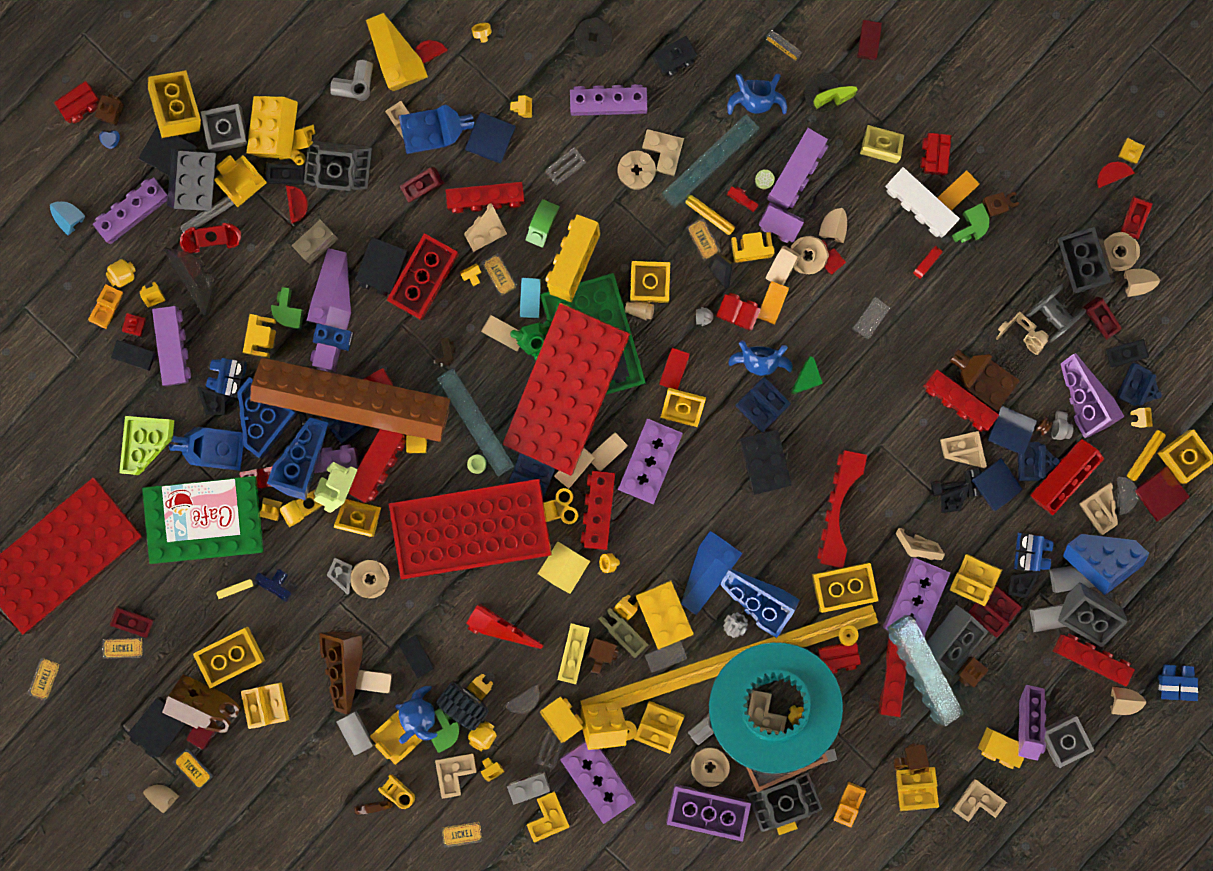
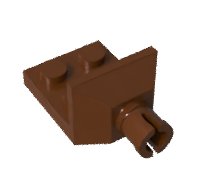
[949,349,1020,412]

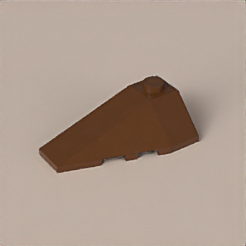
[319,632,363,714]

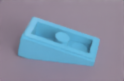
[520,278,541,318]

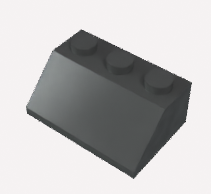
[1058,582,1128,647]
[921,605,989,676]

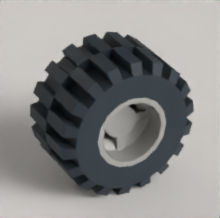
[437,682,489,730]

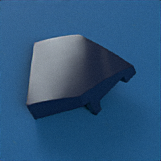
[1116,363,1162,406]
[1018,442,1060,481]

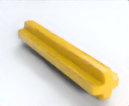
[685,195,735,235]
[1127,430,1166,481]

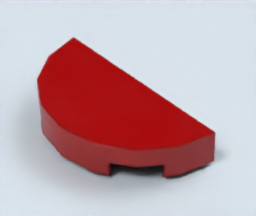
[415,40,448,64]
[1097,161,1134,188]
[286,185,308,224]

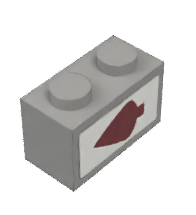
[507,771,550,805]

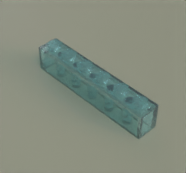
[662,114,759,209]
[437,369,515,477]
[887,615,964,726]

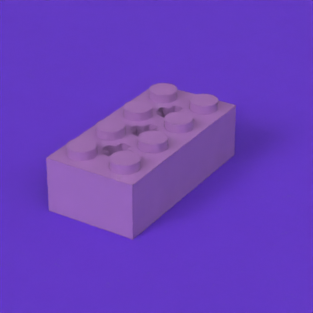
[767,128,828,210]
[618,419,683,504]
[883,557,950,644]
[560,741,636,824]
[666,784,751,842]

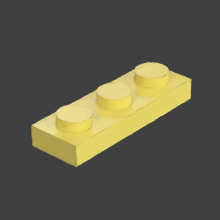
[557,623,590,684]

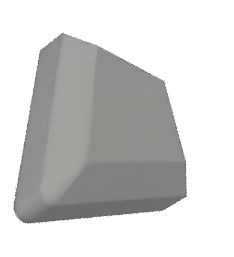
[327,558,353,594]

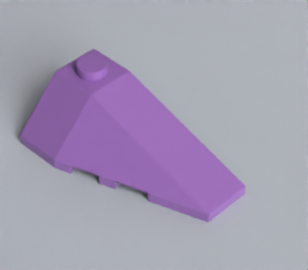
[307,248,351,330]
[1060,353,1124,438]

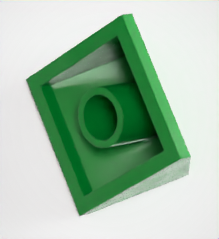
[791,356,823,394]

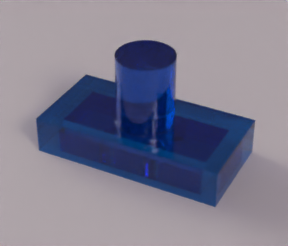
[254,569,291,602]

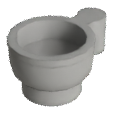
[1051,411,1073,440]

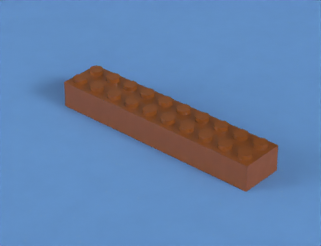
[251,358,451,442]

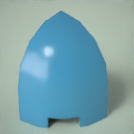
[50,202,85,235]

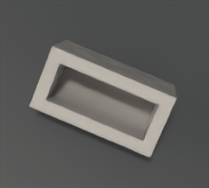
[1049,566,1095,593]
[1030,604,1066,632]
[336,711,375,756]

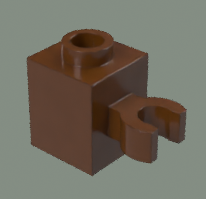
[95,94,124,126]
[981,192,1019,218]
[589,637,619,674]
[957,656,988,687]
[893,743,930,775]

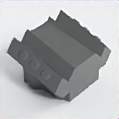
[304,140,372,191]
[747,772,823,832]

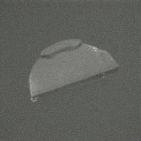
[1117,476,1138,515]
[504,684,540,714]

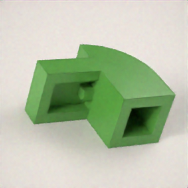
[526,199,560,248]
[952,203,989,243]
[271,287,304,330]
[431,708,460,753]

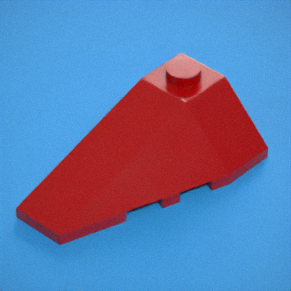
[466,603,544,649]

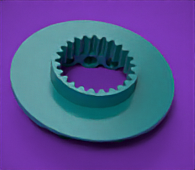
[709,643,843,773]

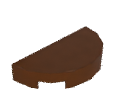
[354,800,393,815]

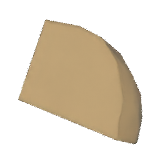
[819,208,847,243]
[1124,269,1160,297]
[1110,687,1146,715]
[143,784,179,813]

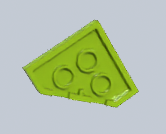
[119,416,174,475]

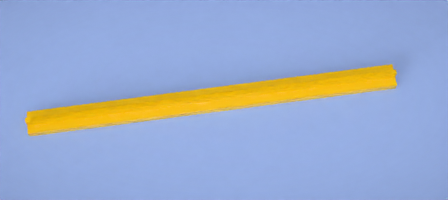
[580,604,878,708]

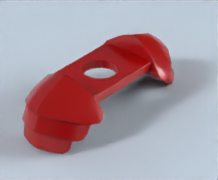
[180,223,241,253]

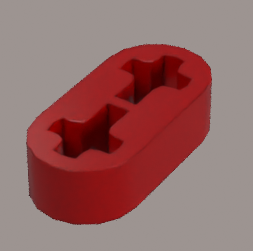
[913,245,943,279]

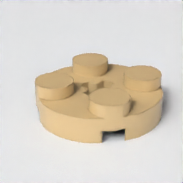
[618,151,656,190]
[1103,232,1140,271]
[790,235,829,274]
[350,560,389,598]
[691,747,730,787]

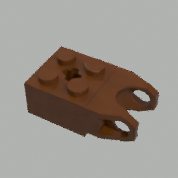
[162,674,241,733]

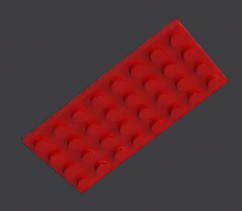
[502,303,630,476]
[0,478,143,635]
[389,479,552,580]

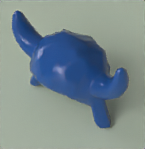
[727,73,787,115]
[728,340,793,376]
[395,686,438,744]

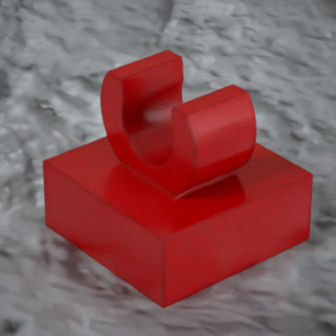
[122,313,147,337]

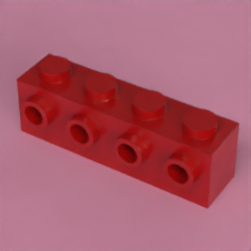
[446,182,525,213]
[923,370,999,431]
[1030,439,1104,515]
[581,471,615,550]
[1052,633,1135,687]

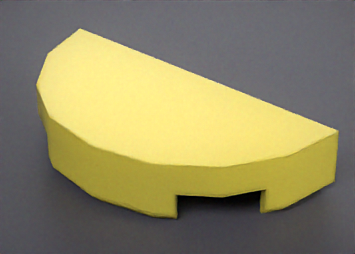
[217,579,254,599]

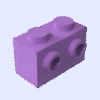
[759,202,804,243]
[310,343,341,372]

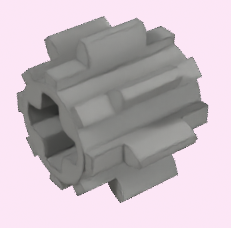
[723,612,748,638]

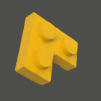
[527,791,570,842]

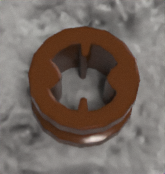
[1035,416,1054,436]

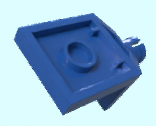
[399,105,474,154]
[169,427,243,471]

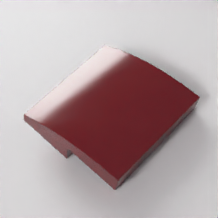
[1134,466,1189,521]
[967,585,1022,638]

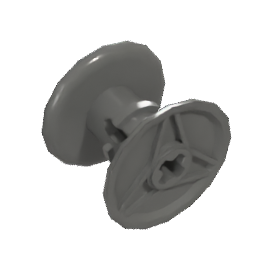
[1025,283,1087,342]

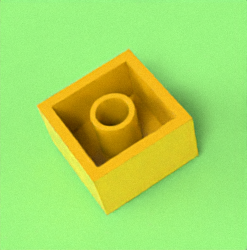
[630,261,670,303]
[1158,429,1213,484]
[540,696,583,743]
[580,701,628,750]
[978,727,1024,769]

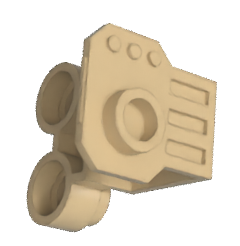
[996,311,1049,355]

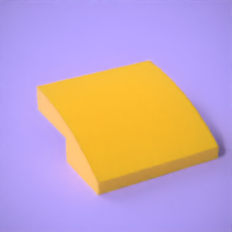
[950,554,1002,606]
[241,682,289,729]
[634,701,685,754]
[896,767,939,811]

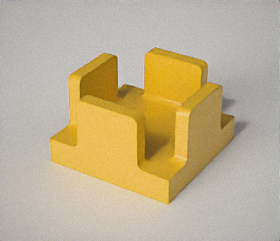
[214,155,267,208]
[731,232,774,263]
[243,314,276,358]
[369,710,422,765]

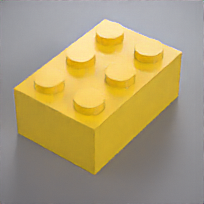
[148,70,201,138]
[246,96,298,159]
[812,563,878,613]
[636,580,694,649]
[193,627,265,688]

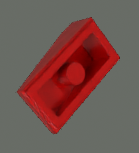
[1120,196,1153,239]
[659,348,690,390]

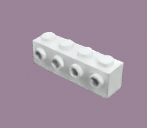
[885,167,960,238]

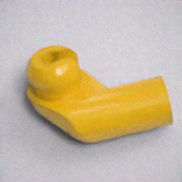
[279,149,306,165]

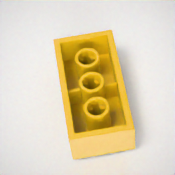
[546,214,600,302]

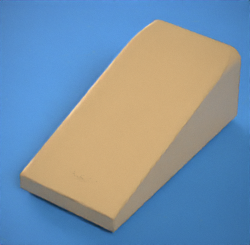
[766,246,801,285]
[591,432,628,472]
[355,670,393,693]

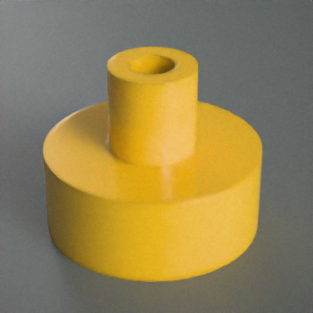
[471,23,492,42]
[599,553,620,573]
[839,625,858,646]
[788,705,804,725]
[625,720,637,740]

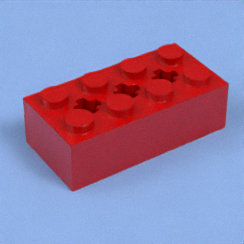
[387,233,459,321]
[348,429,406,503]

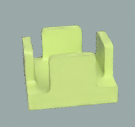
[314,462,357,513]

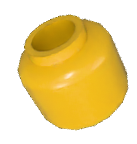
[106,259,136,287]
[468,721,497,751]

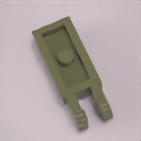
[599,608,649,658]

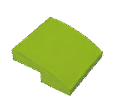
[813,86,858,109]

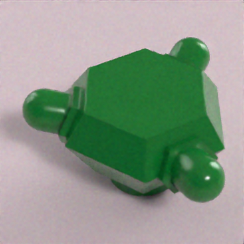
[510,320,552,360]

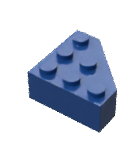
[237,377,298,459]
[1063,534,1149,595]

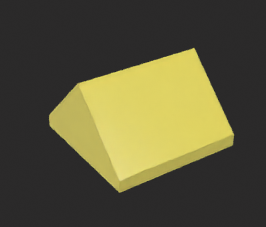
[860,125,904,164]
[538,542,590,594]

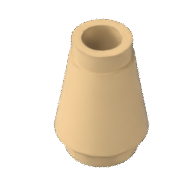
[625,301,654,320]

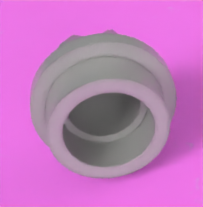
[696,307,713,326]

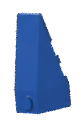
[267,418,328,500]
[681,531,742,615]
[720,569,800,638]

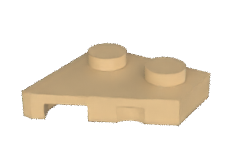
[464,203,507,252]
[940,431,987,468]
[1079,483,1118,535]
[896,528,945,560]

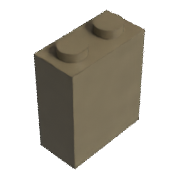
[292,220,338,265]

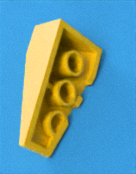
[366,13,428,91]

